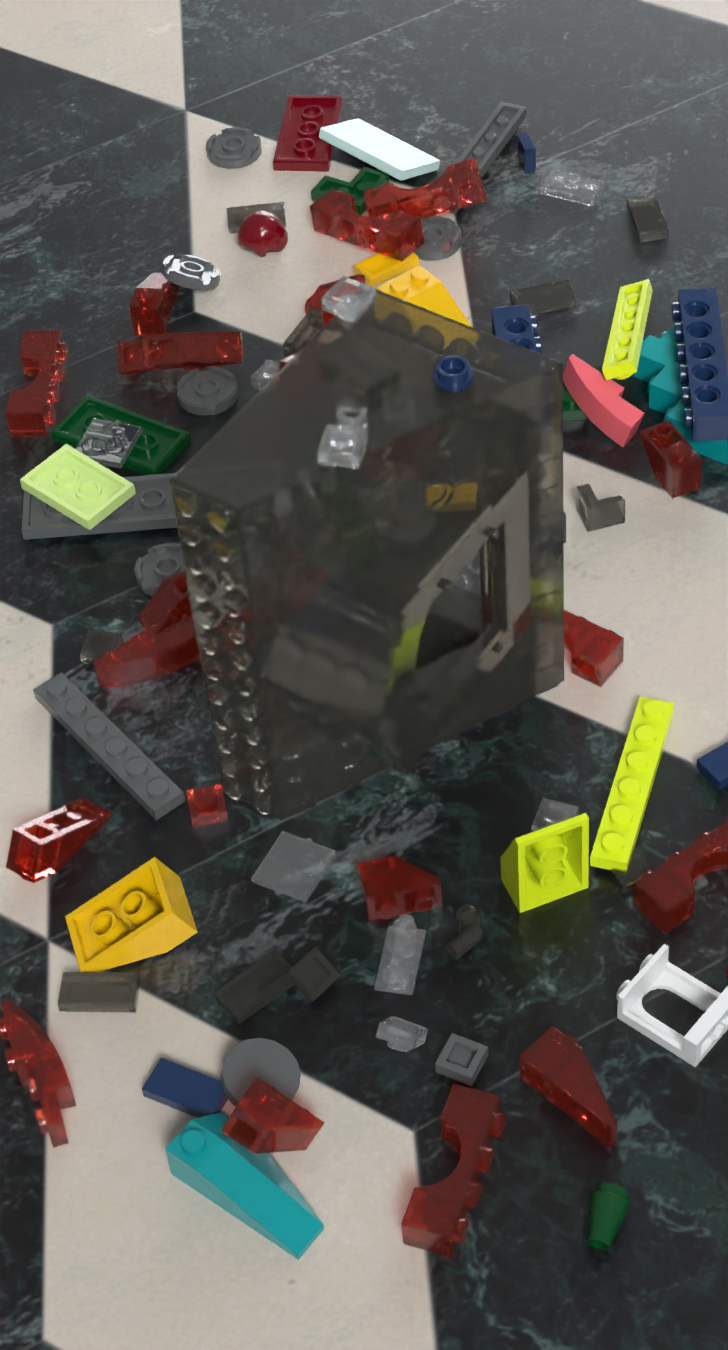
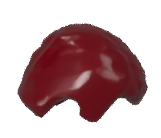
[237,210,288,257]

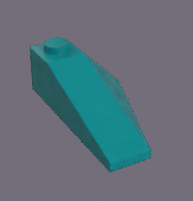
[165,1112,324,1260]

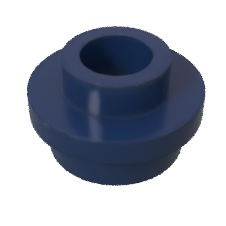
[433,355,474,393]

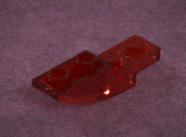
[117,331,244,375]
[94,601,225,689]
[0,1000,76,1148]

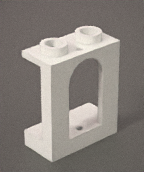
[616,944,728,1067]

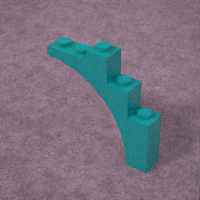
[633,321,728,465]

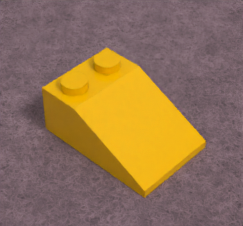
[372,265,480,365]
[65,857,198,976]

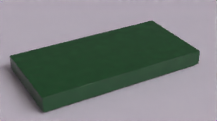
[51,395,191,475]

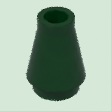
[586,1183,631,1250]

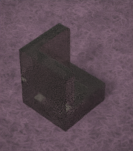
[577,484,625,532]

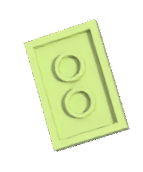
[20,444,136,530]

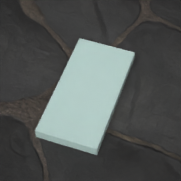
[319,118,440,181]

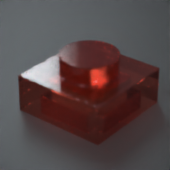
[186,784,228,827]

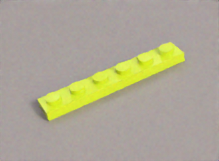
[602,279,653,380]
[590,697,675,873]

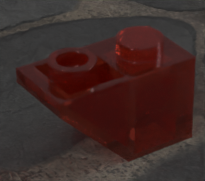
[640,420,702,499]
[139,566,215,642]
[358,856,443,921]
[221,1077,324,1154]

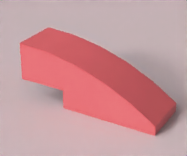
[561,354,644,447]

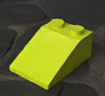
[500,813,589,913]

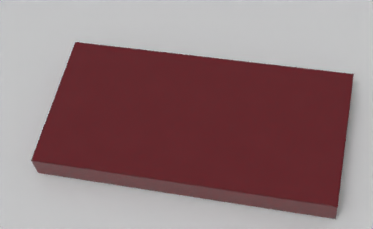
[273,95,344,172]

